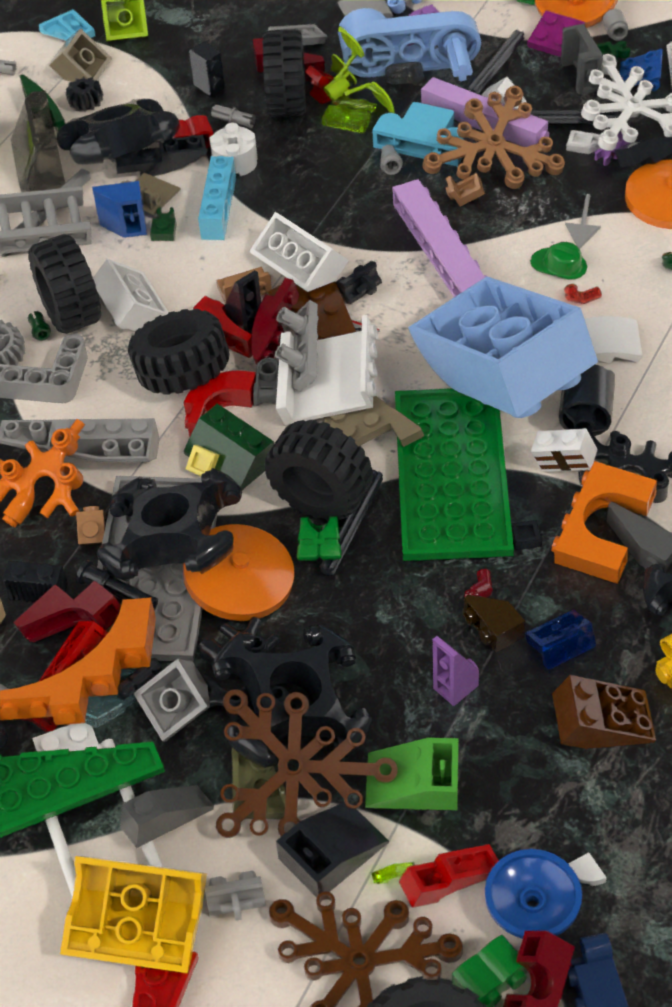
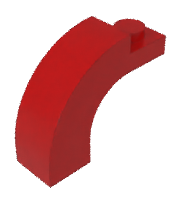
[184,370,256,437]

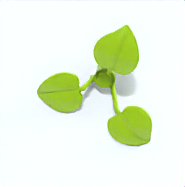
[323,26,394,113]

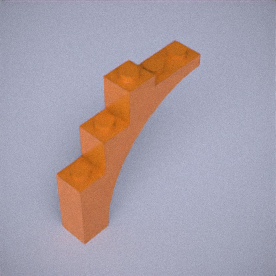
[0,598,156,725]

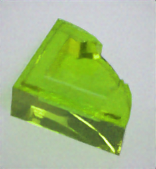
[372,862,415,884]

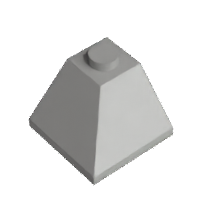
[133,659,210,742]

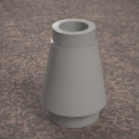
[380,145,403,175]

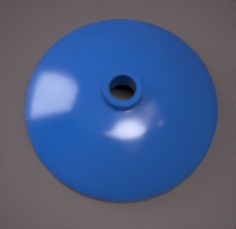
[485,849,582,939]

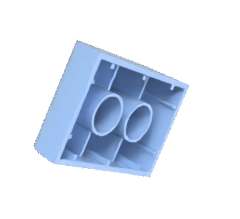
[408,276,598,418]

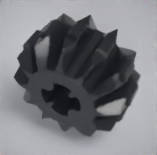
[66,77,104,112]

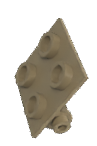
[121,173,181,216]

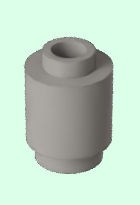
[602,9,628,40]

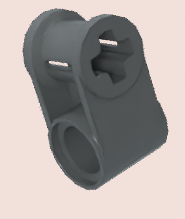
[254,358,279,405]

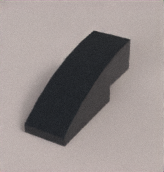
[614,137,672,167]

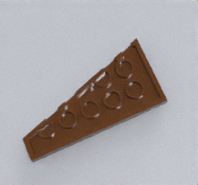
[267,281,356,340]

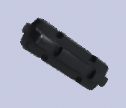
[118,658,162,700]

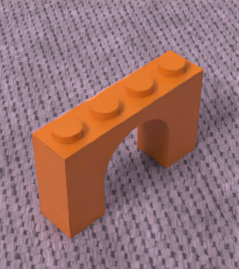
[551,461,657,584]

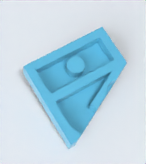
[39,9,95,41]

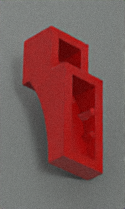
[193,296,253,359]
[399,844,499,908]

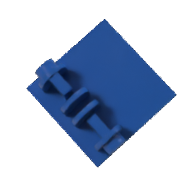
[620,49,663,91]

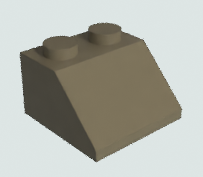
[49,28,112,82]

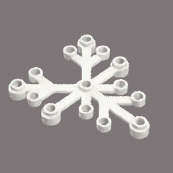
[581,54,672,151]

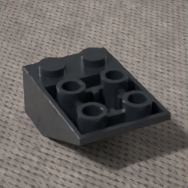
[276,801,389,898]

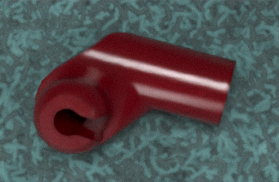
[464,569,492,598]

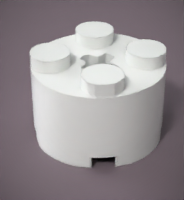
[210,123,257,176]

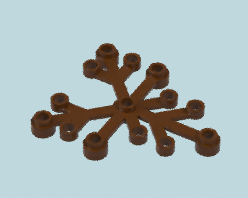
[216,689,398,838]
[269,891,463,1007]

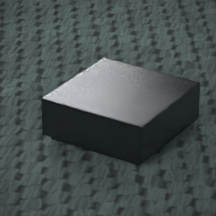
[511,520,542,551]

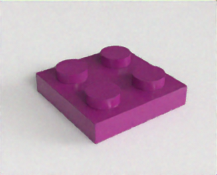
[527,11,585,57]

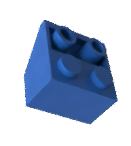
[92,181,147,238]

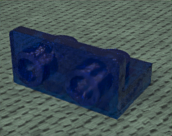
[525,609,596,669]

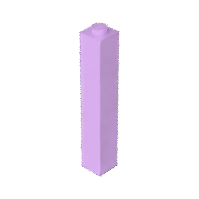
[421,77,549,147]

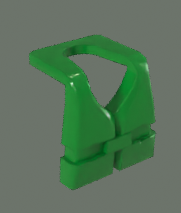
[297,516,342,561]

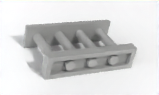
[0,186,91,254]

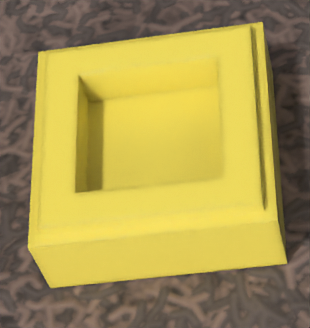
[185,445,219,476]

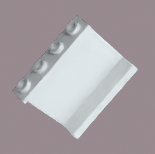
[276,315,378,425]

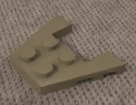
[324,396,424,447]

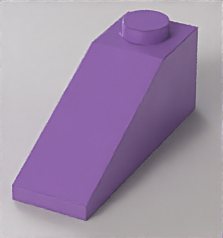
[433,636,479,706]

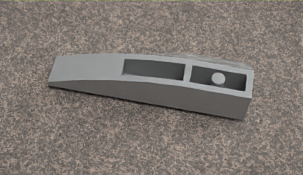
[0,418,160,462]

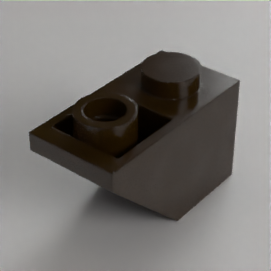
[463,595,525,653]

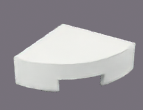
[568,853,606,886]

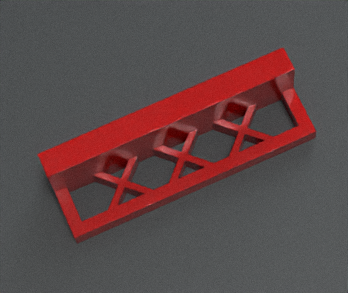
[21,621,108,733]

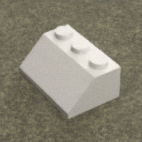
[93,259,168,331]

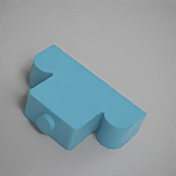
[373,102,465,167]

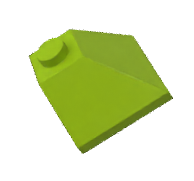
[101,0,148,41]

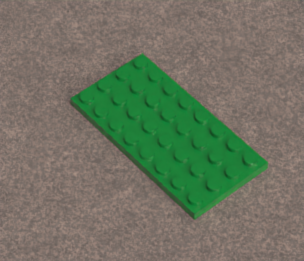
[395,388,514,561]

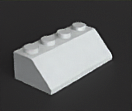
[249,212,349,292]

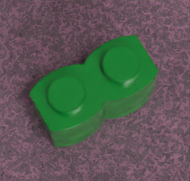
[452,935,528,1007]

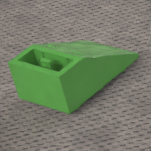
[365,738,458,810]

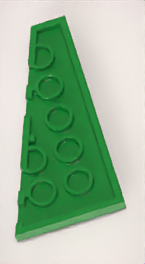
[0,742,165,838]

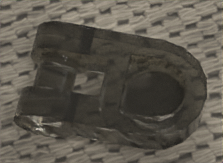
[385,62,425,86]

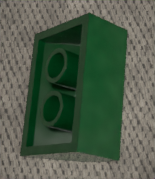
[184,404,274,490]

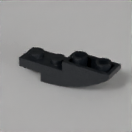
[114,135,207,176]

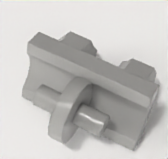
[205,870,266,921]

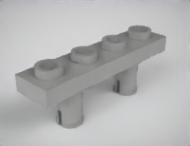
[275,300,318,391]

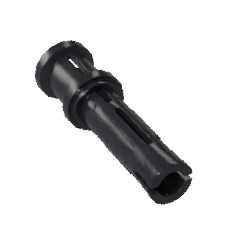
[76,560,158,611]

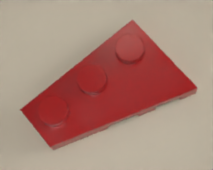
[132,952,199,1007]

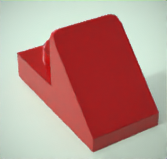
[305,65,349,104]

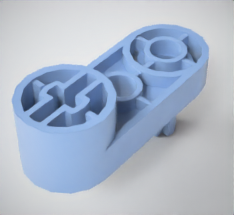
[338,8,481,81]

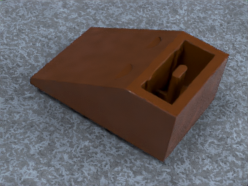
[552,675,656,749]

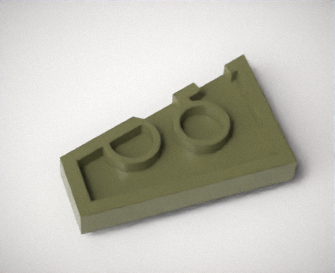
[232,747,286,819]

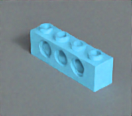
[198,156,236,240]

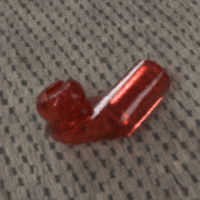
[564,284,602,304]

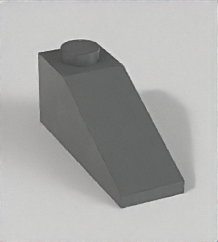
[607,501,672,573]
[120,785,214,848]

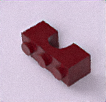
[503,931,575,1007]

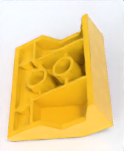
[60,856,207,973]

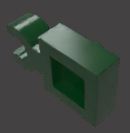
[596,41,631,62]
[150,207,177,241]

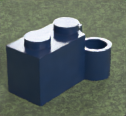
[566,932,629,1007]

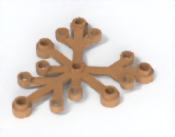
[423,86,565,189]

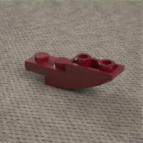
[252,278,299,366]

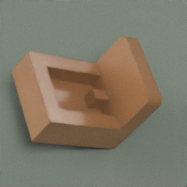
[446,173,485,207]
[76,506,107,545]

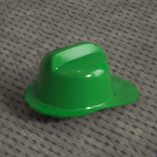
[530,242,587,280]

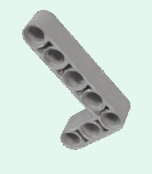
[0,334,88,403]

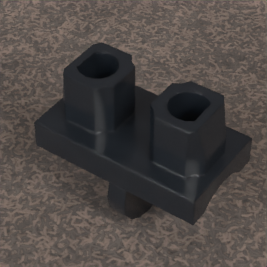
[336,261,382,305]

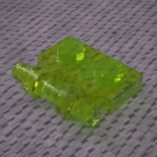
[322,95,376,133]

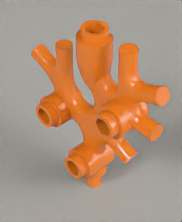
[0,419,85,528]

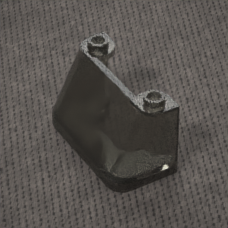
[11,90,65,193]

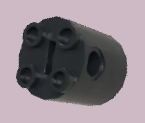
[559,364,615,436]

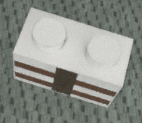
[531,429,597,472]

